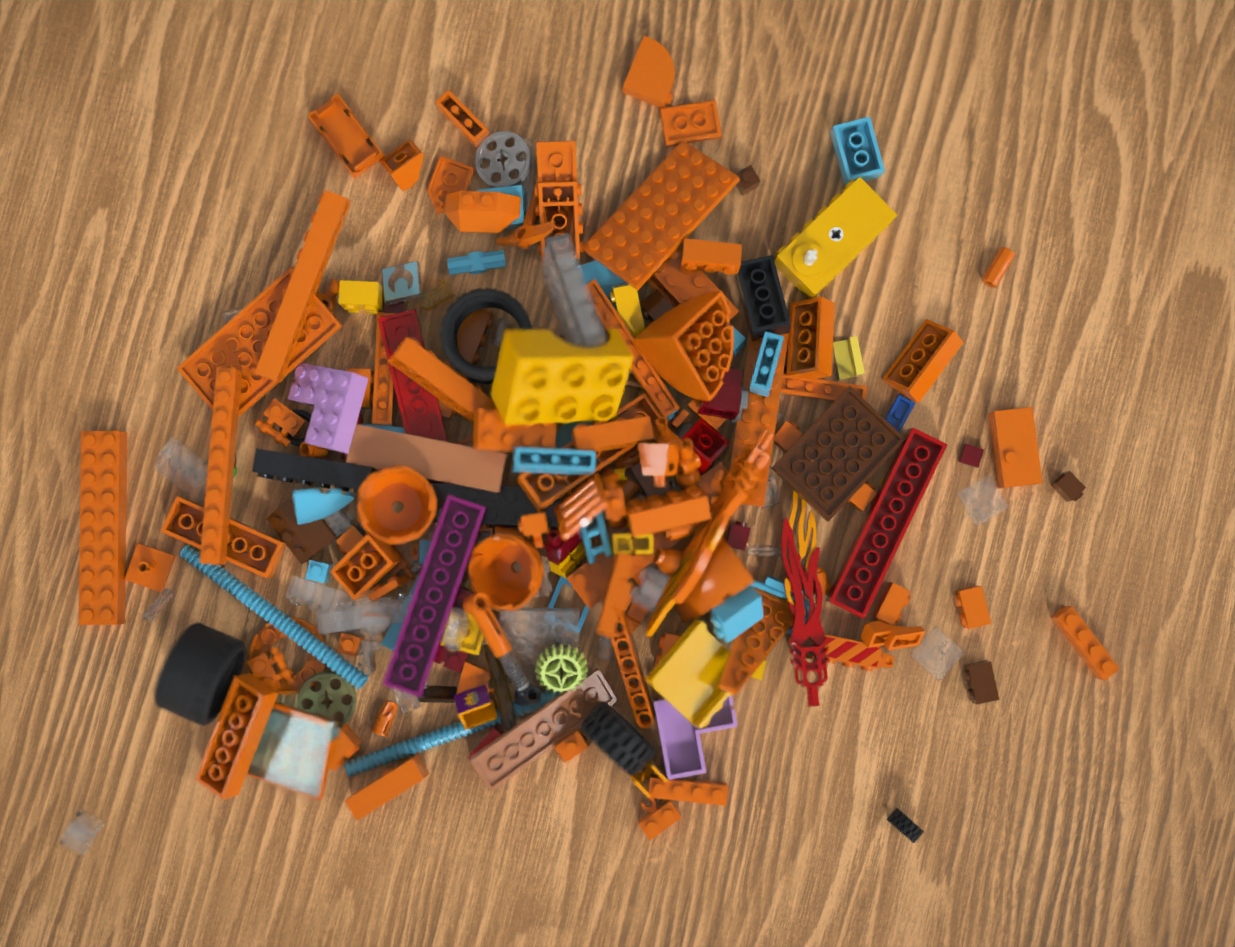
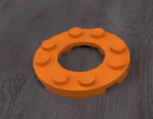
[249,617,327,695]

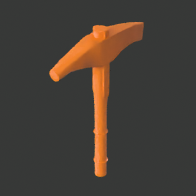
[496,175,555,249]

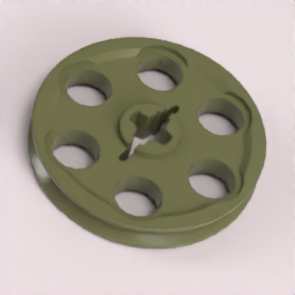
[297,671,357,731]

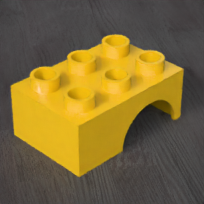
[491,328,633,425]

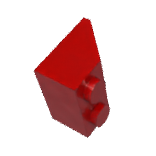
[681,418,731,476]

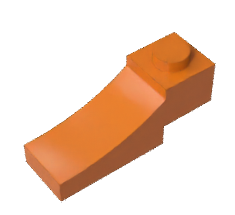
[860,621,925,650]

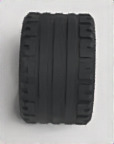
[440,288,533,384]
[154,622,246,726]

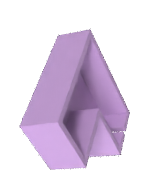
[288,363,369,454]
[653,695,738,780]

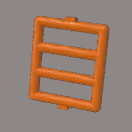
[554,473,609,540]

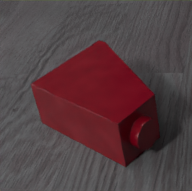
[697,367,742,420]

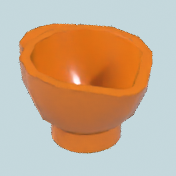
[653,548,682,576]

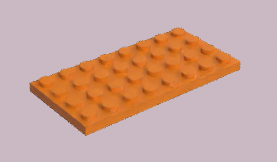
[581,141,740,291]
[177,267,343,418]

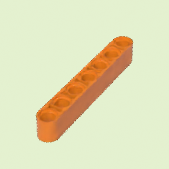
[611,610,655,728]

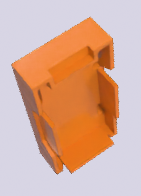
[307,93,385,179]
[595,553,634,638]

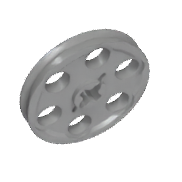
[475,131,532,188]

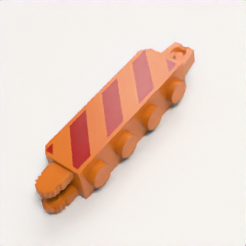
[787,634,895,672]

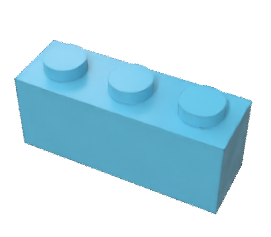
[750,332,784,397]

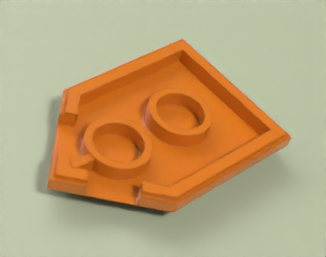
[427,155,475,215]

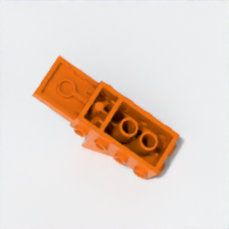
[535,140,584,262]

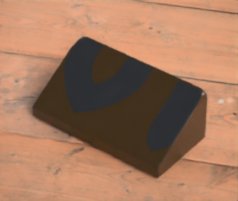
[416,685,457,703]

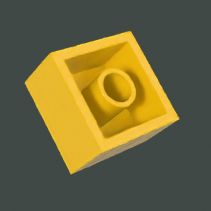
[338,280,384,315]

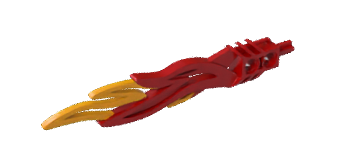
[780,489,829,707]

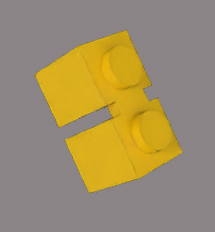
[612,534,653,555]

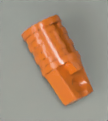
[614,446,641,472]
[371,700,398,737]

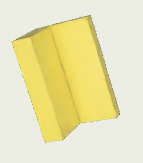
[833,336,865,380]

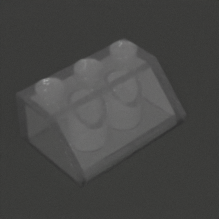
[153,437,208,503]

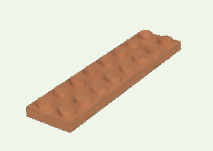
[469,668,618,792]

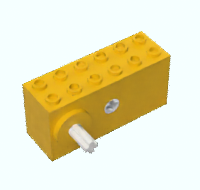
[774,177,897,299]

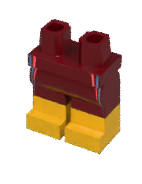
[543,524,587,578]

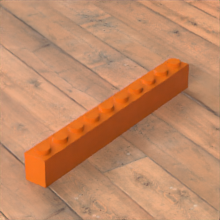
[255,190,351,383]
[200,367,242,565]

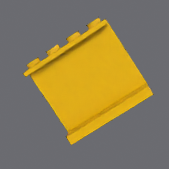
[645,620,732,729]

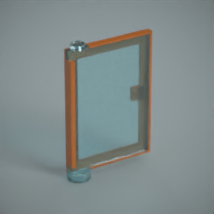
[247,701,340,800]

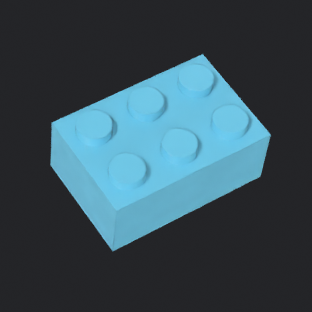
[830,117,885,186]

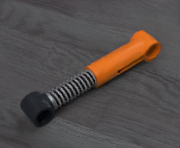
[463,592,542,706]

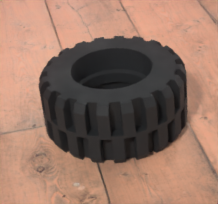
[581,702,655,775]

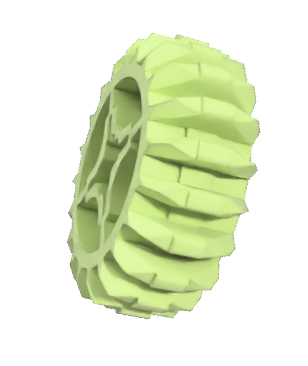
[535,643,588,694]

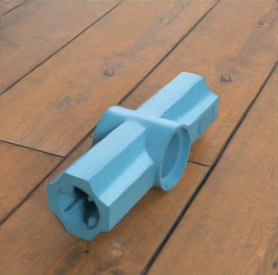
[447,250,506,276]

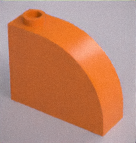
[623,36,675,108]

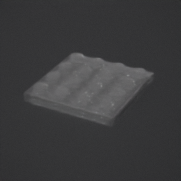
[500,608,579,682]

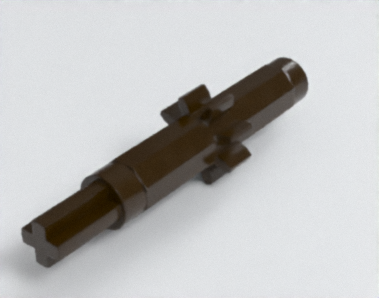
[483,644,516,732]

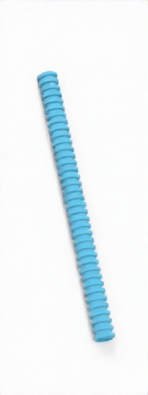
[180,544,368,689]
[344,689,560,777]

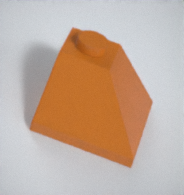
[379,139,424,191]

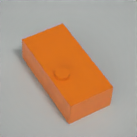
[989,407,1043,489]
[345,754,429,821]

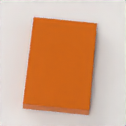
[660,99,722,147]

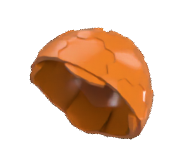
[357,465,436,544]
[468,533,544,611]

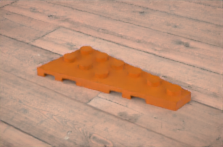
[718,587,805,695]

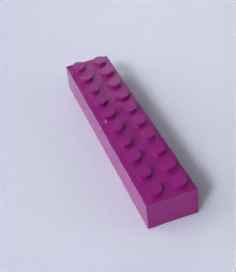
[382,495,486,697]

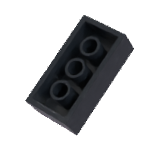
[735,255,791,341]

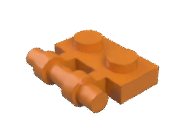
[255,398,307,447]
[247,646,294,690]

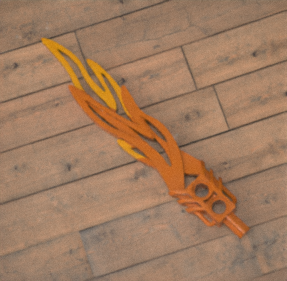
[645,429,773,638]

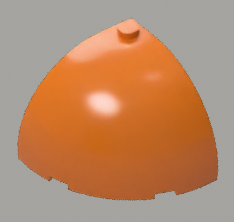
[634,291,734,401]
[675,536,754,623]

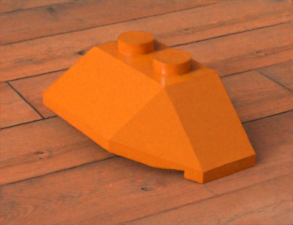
[445,191,521,234]

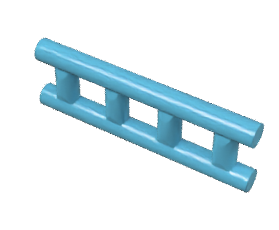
[571,485,614,564]

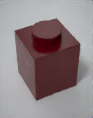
[726,521,751,551]

